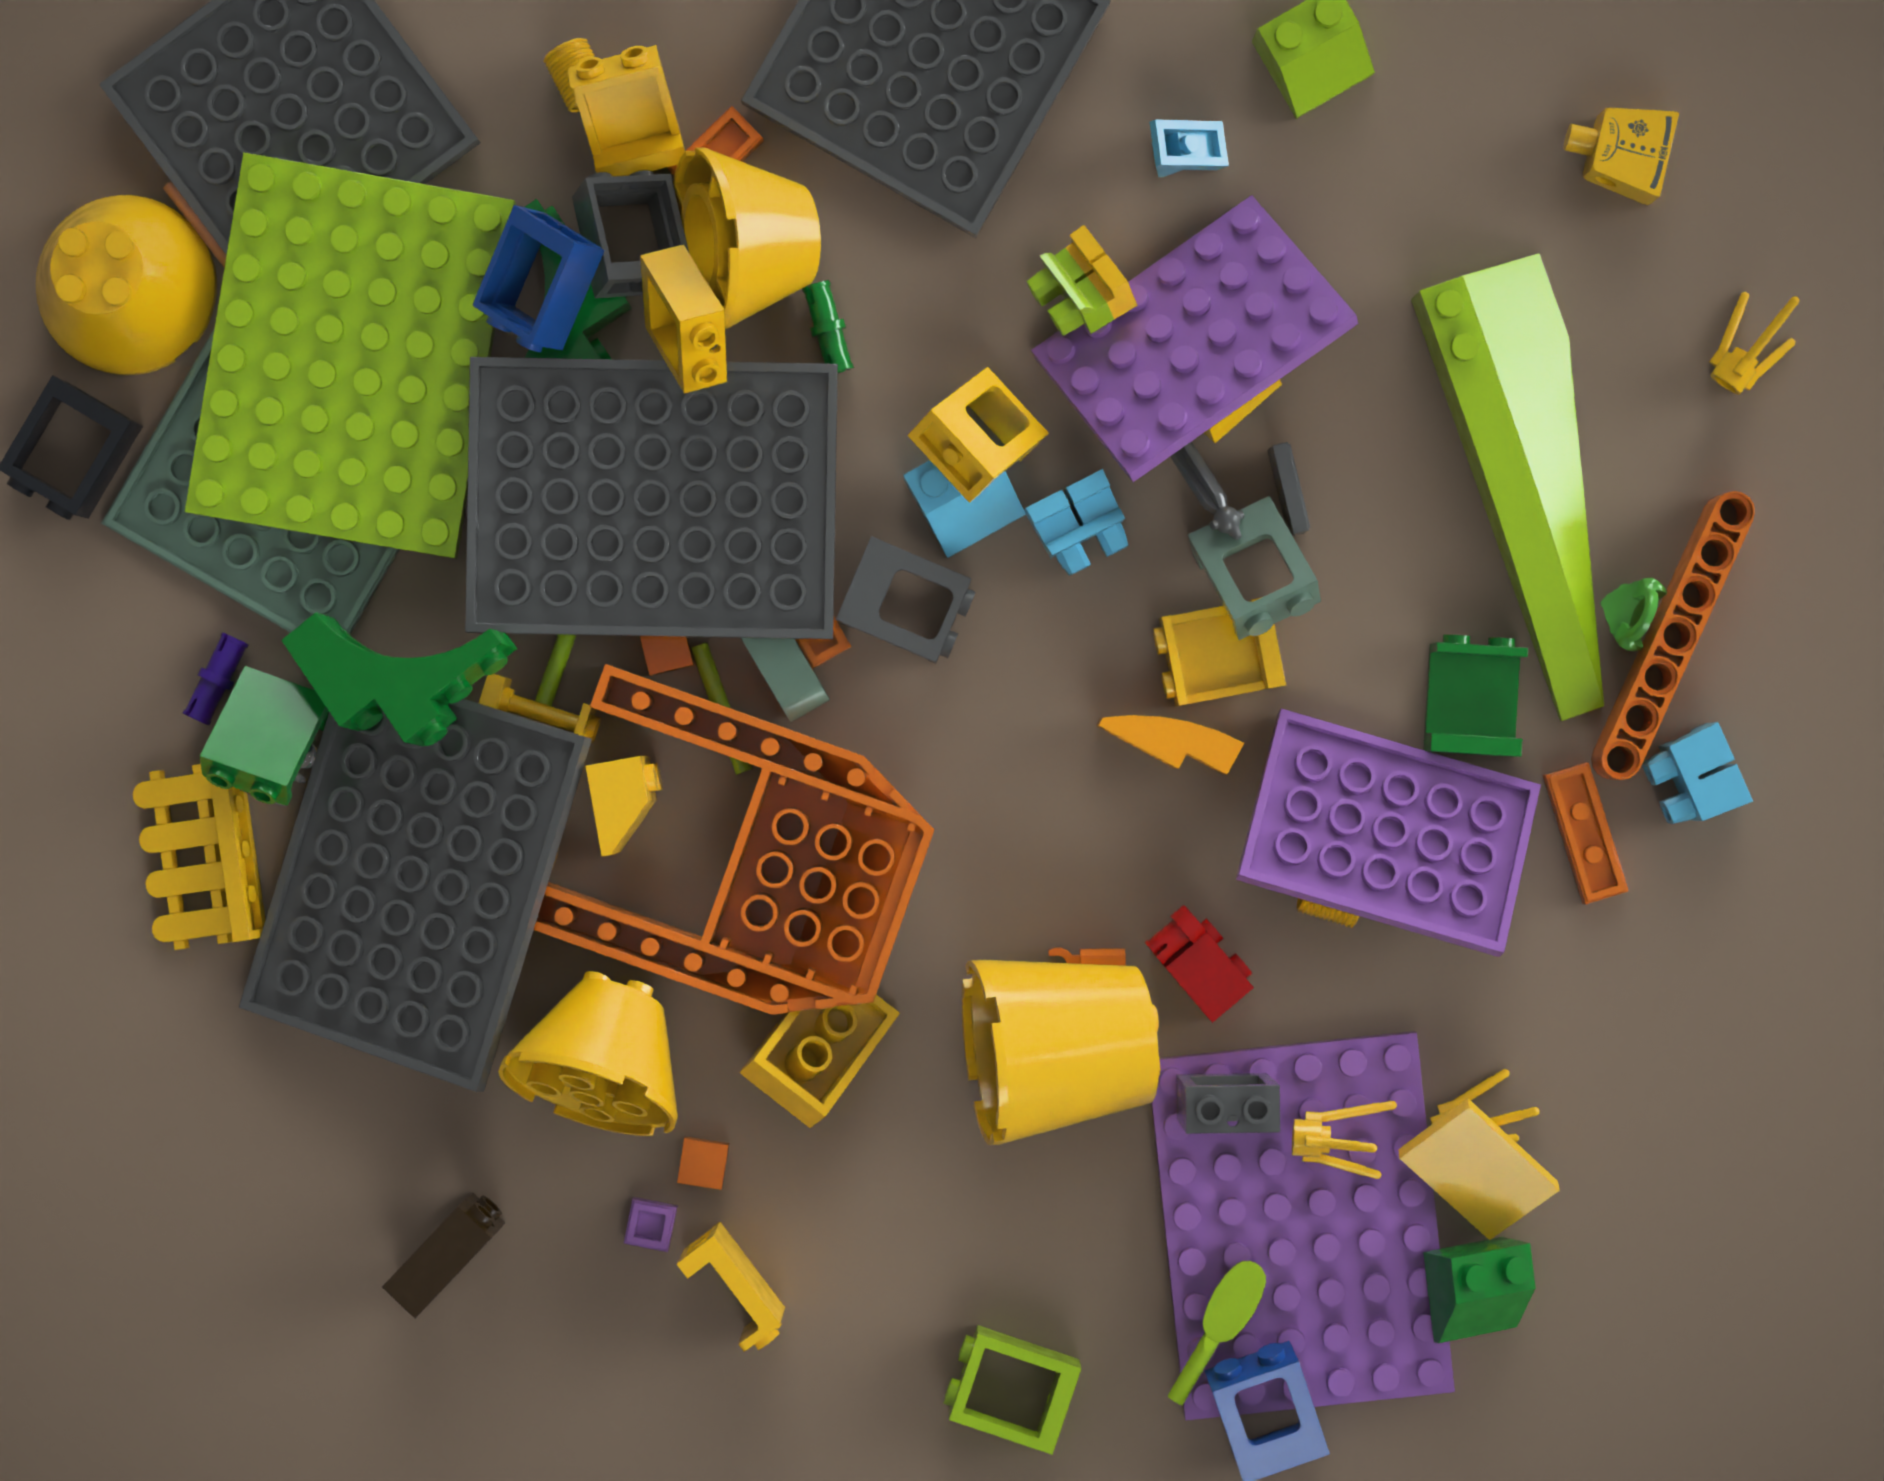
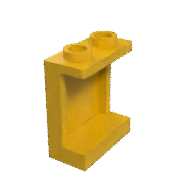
[567,45,685,176]
[1153,597,1286,707]
[677,1222,785,1352]

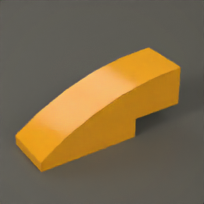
[1096,715,1244,775]

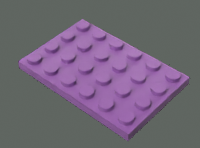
[1031,195,1359,482]
[1236,708,1541,957]

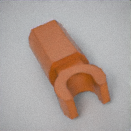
[1048,947,1126,966]

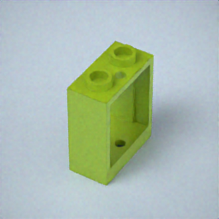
[943,1325,1082,1455]

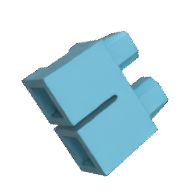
[1025,469,1129,576]
[1642,722,1753,824]

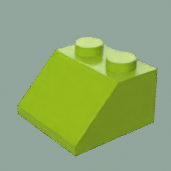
[1252,0,1375,119]

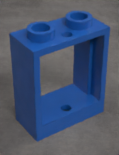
[472,205,605,352]

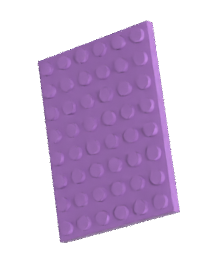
[1151,1031,1455,1420]

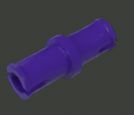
[182,632,249,726]

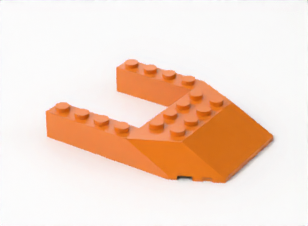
[534,664,935,1015]

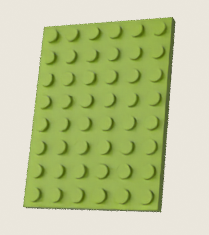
[185,152,516,559]

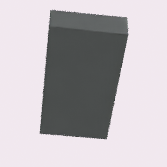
[1267,442,1311,536]

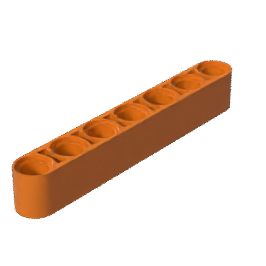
[1591,491,1755,780]

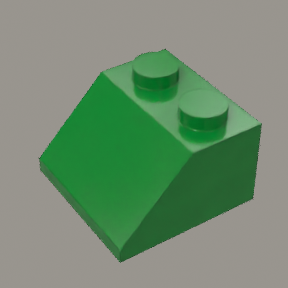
[1423,1237,1536,1343]

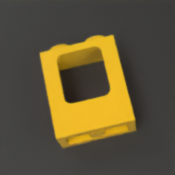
[907,367,1049,503]

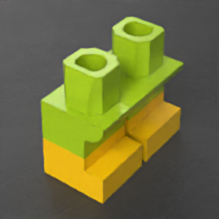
[1026,225,1138,336]

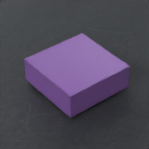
[624,1197,678,1252]

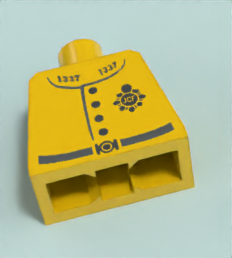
[1563,108,1679,205]

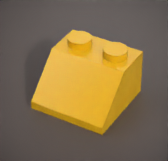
[585,756,662,857]

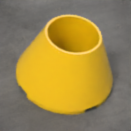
[673,147,821,330]

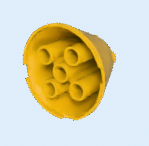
[36,195,217,375]
[498,971,678,1136]

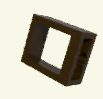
[382,1193,505,1319]

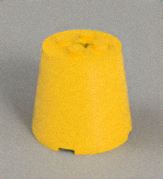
[962,960,1160,1145]

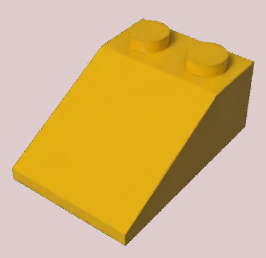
[739,995,900,1128]

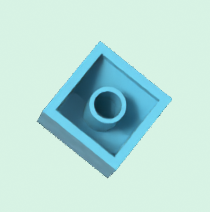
[903,460,1026,558]

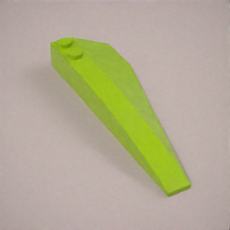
[1411,253,1604,721]

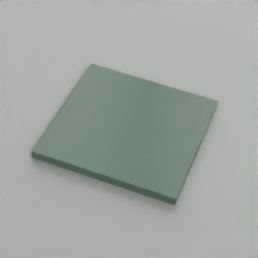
[101,328,400,635]

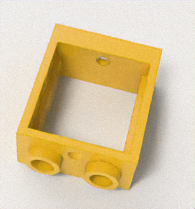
[640,244,727,394]

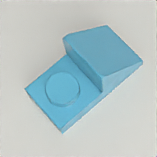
[1149,119,1229,177]

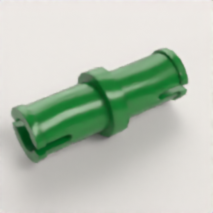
[802,280,854,373]

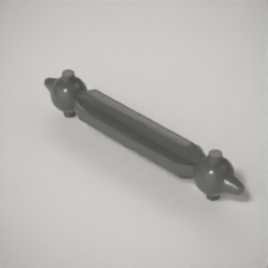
[1170,441,1244,540]

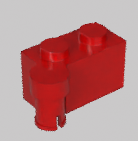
[1144,905,1254,1023]

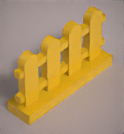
[133,764,266,950]

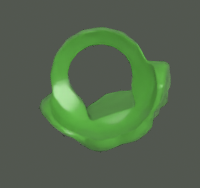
[1600,578,1667,651]

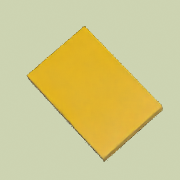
[1398,1098,1560,1240]

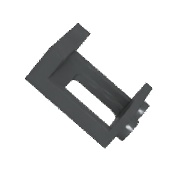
[836,536,976,664]

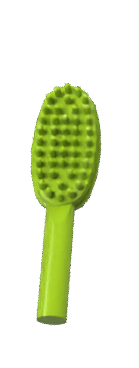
[1167,1260,1266,1406]

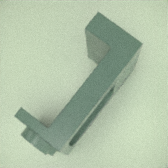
[1188,496,1321,640]

